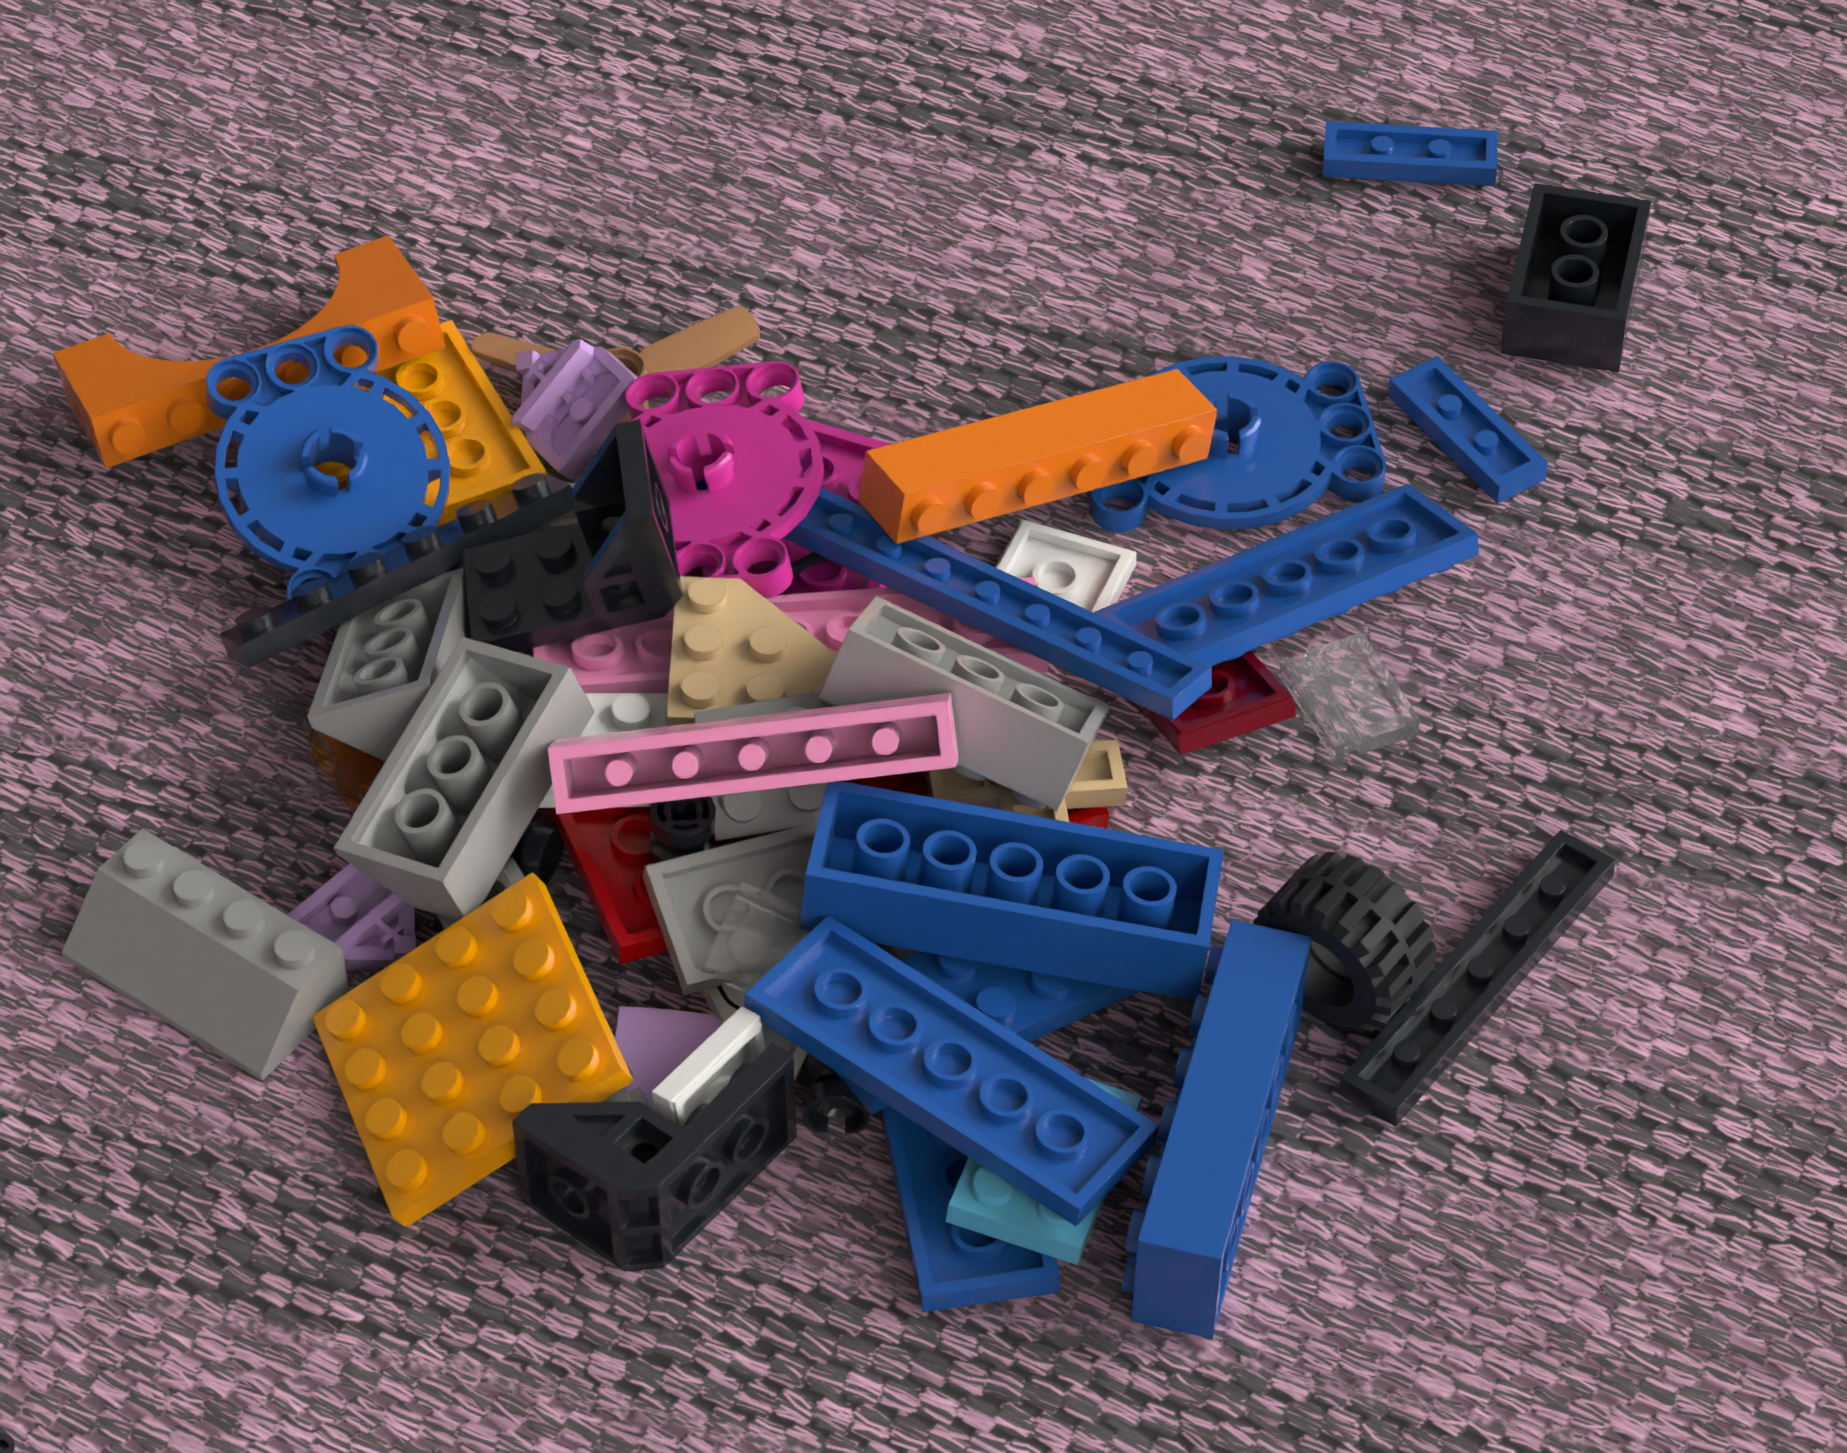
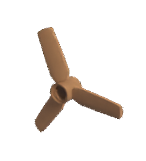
[471,306,760,424]

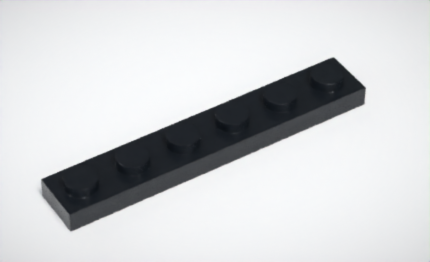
[219,473,574,668]
[1339,830,1616,1127]

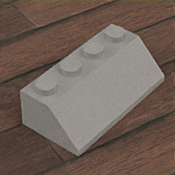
[307,568,471,762]
[819,596,1110,811]
[333,636,595,921]
[62,828,349,1081]

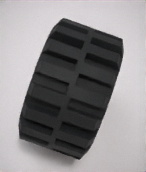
[1253,852,1437,1034]

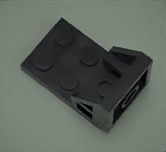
[462,419,683,652]
[512,1043,797,1272]

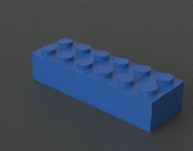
[799,781,1224,1001]
[1122,920,1311,1339]

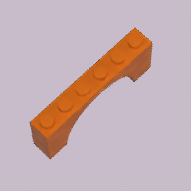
[53,235,446,469]

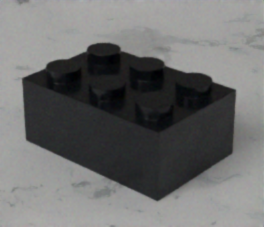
[1501,183,1651,372]

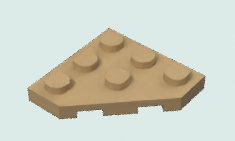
[666,576,837,726]

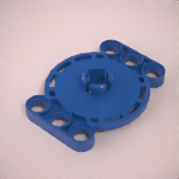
[206,325,460,601]
[1079,356,1386,532]

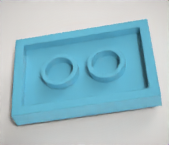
[946,1078,1142,1265]

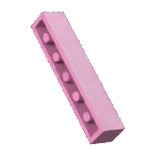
[548,693,959,814]

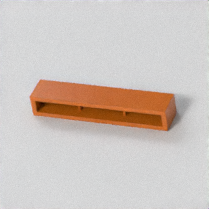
[858,369,1218,544]

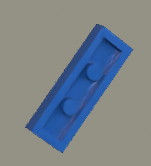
[1322,121,1498,186]
[1388,356,1548,504]

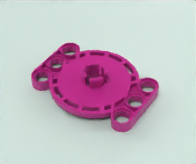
[625,361,824,607]

